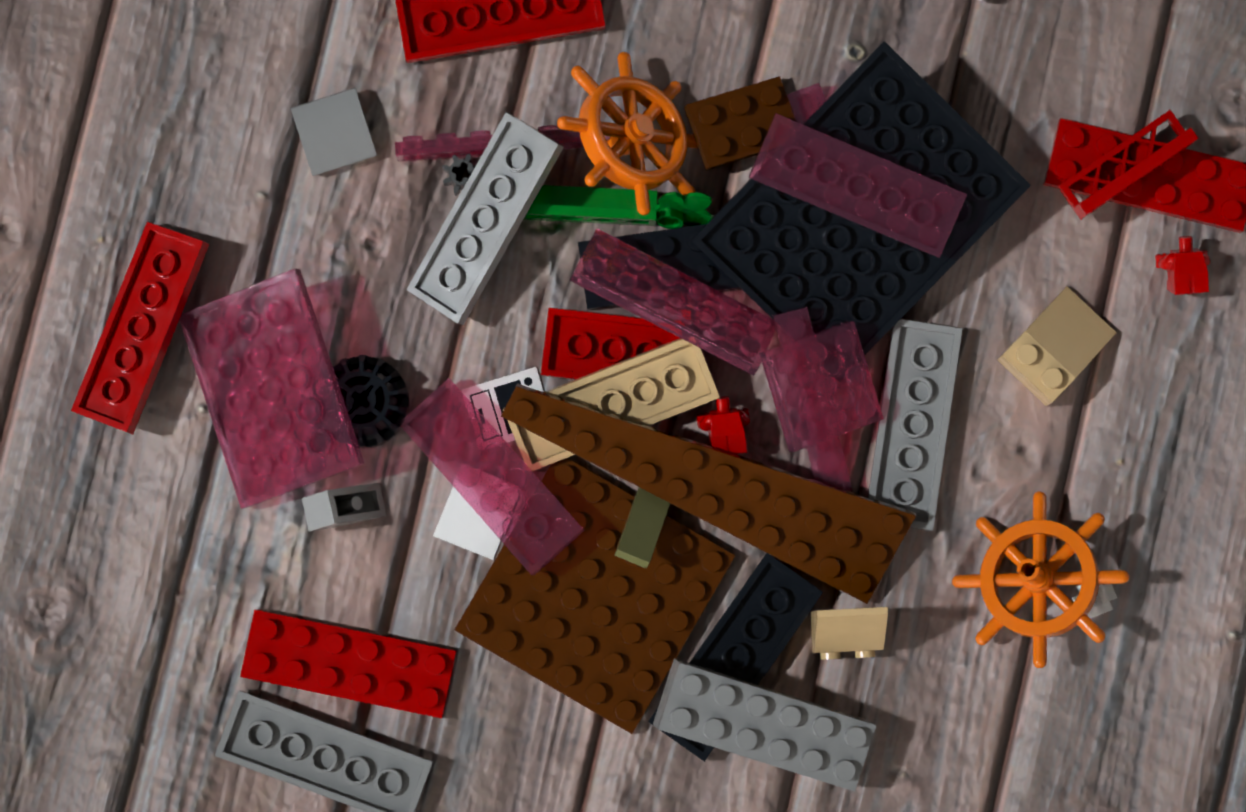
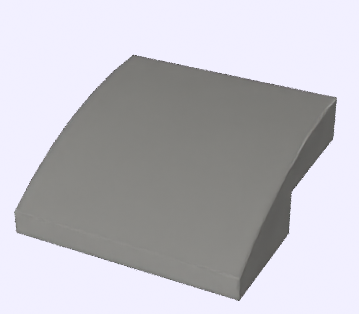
[291,87,377,176]

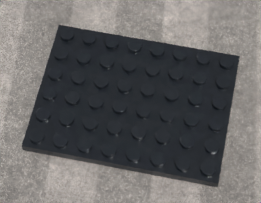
[691,41,1031,382]

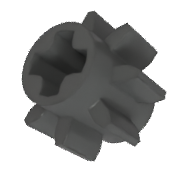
[442,154,476,196]

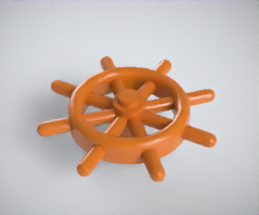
[557,52,698,216]
[952,491,1130,668]

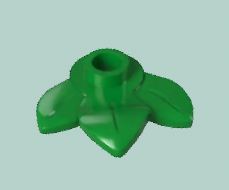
[654,192,713,229]

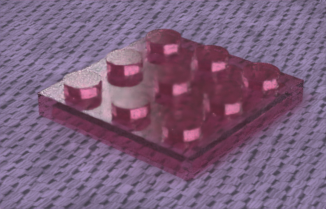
[759,321,884,452]

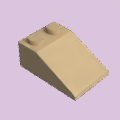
[997,286,1117,406]
[810,607,888,660]

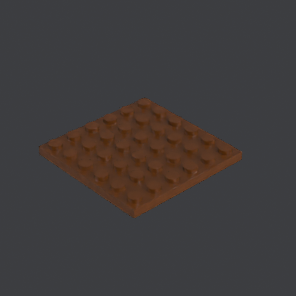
[454,458,735,734]

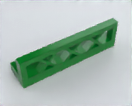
[523,185,657,226]

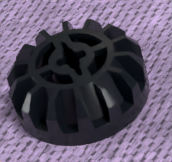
[316,355,410,449]

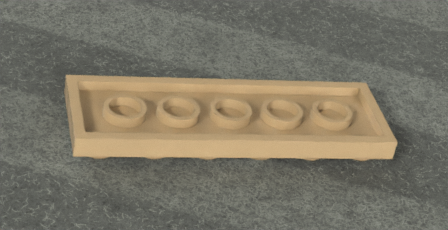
[503,333,720,472]

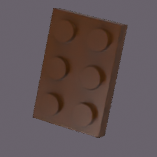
[684,76,798,171]

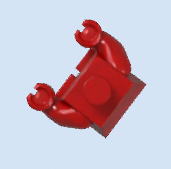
[1155,236,1211,295]
[696,396,750,454]

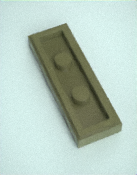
[615,487,670,568]

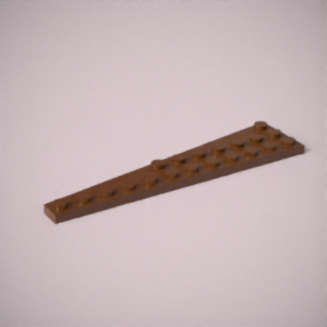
[501,384,916,604]

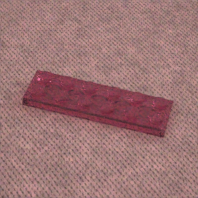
[748,113,967,258]
[570,228,778,376]
[398,378,585,576]

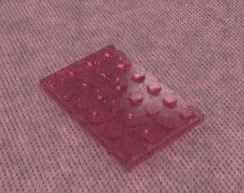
[179,269,365,509]

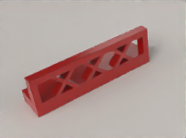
[1058,110,1199,220]

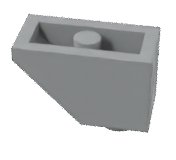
[302,483,386,531]

